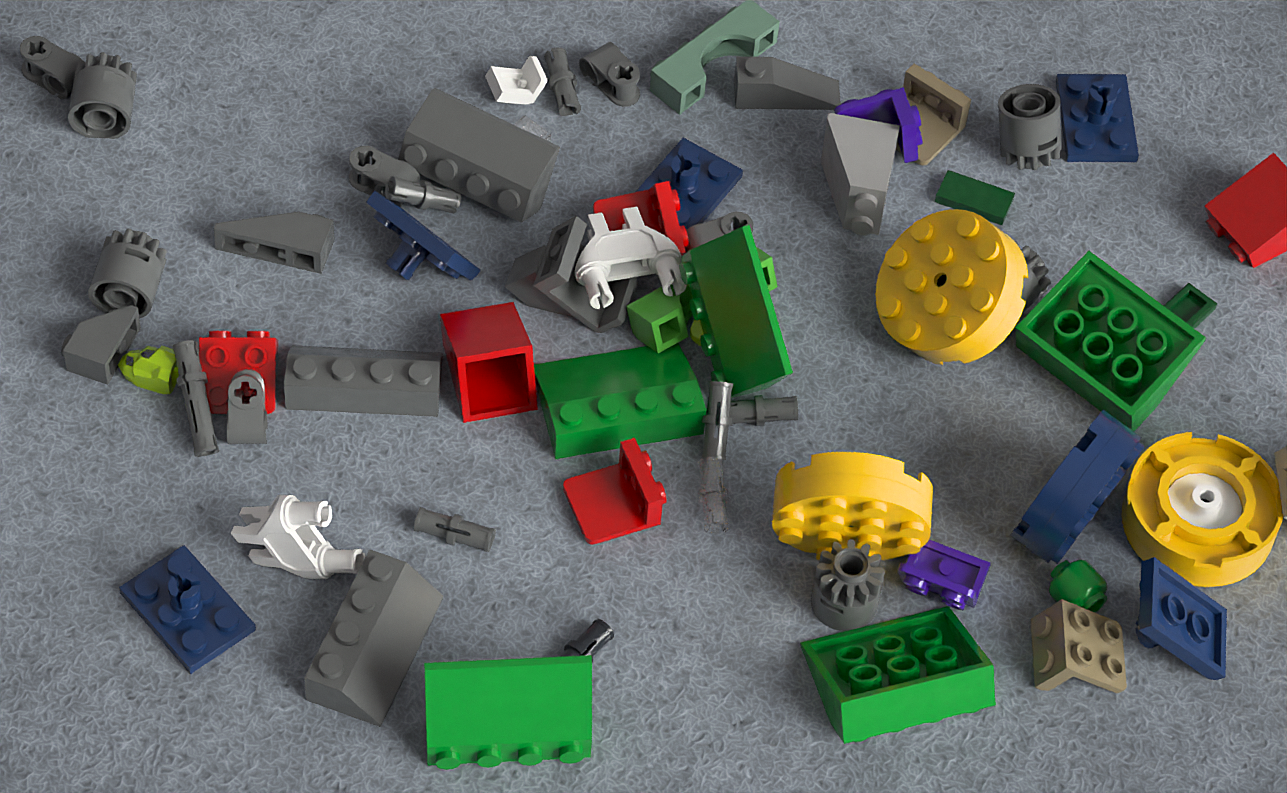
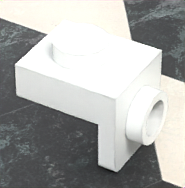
[485,56,547,105]

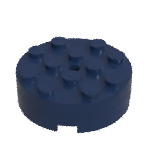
[1010,410,1145,564]

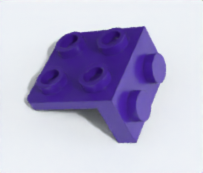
[834,87,923,163]
[898,539,991,611]

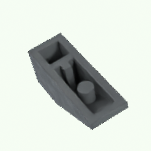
[734,56,841,110]
[214,212,335,274]

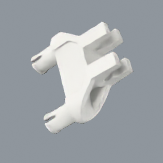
[575,207,687,309]
[231,495,366,579]

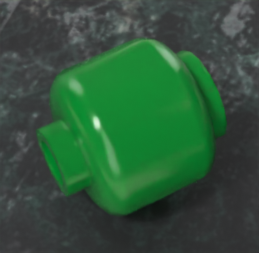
[1049,560,1107,613]

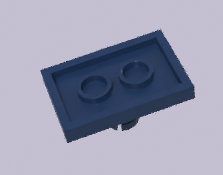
[1055,74,1139,162]
[636,137,743,230]
[366,191,481,280]
[119,545,256,674]
[1136,557,1227,680]

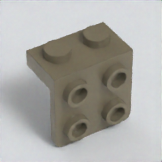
[896,63,971,166]
[1031,599,1127,693]

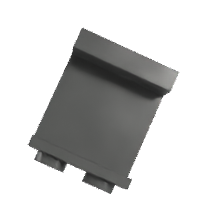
[533,216,637,333]

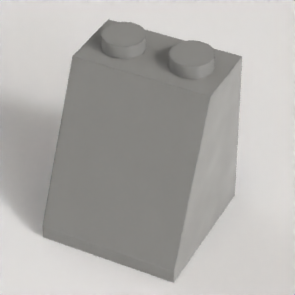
[821,113,900,235]

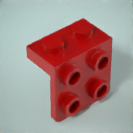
[592,181,689,256]
[199,331,278,414]
[563,438,667,545]

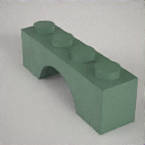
[650,0,780,115]

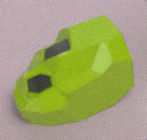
[118,346,179,395]

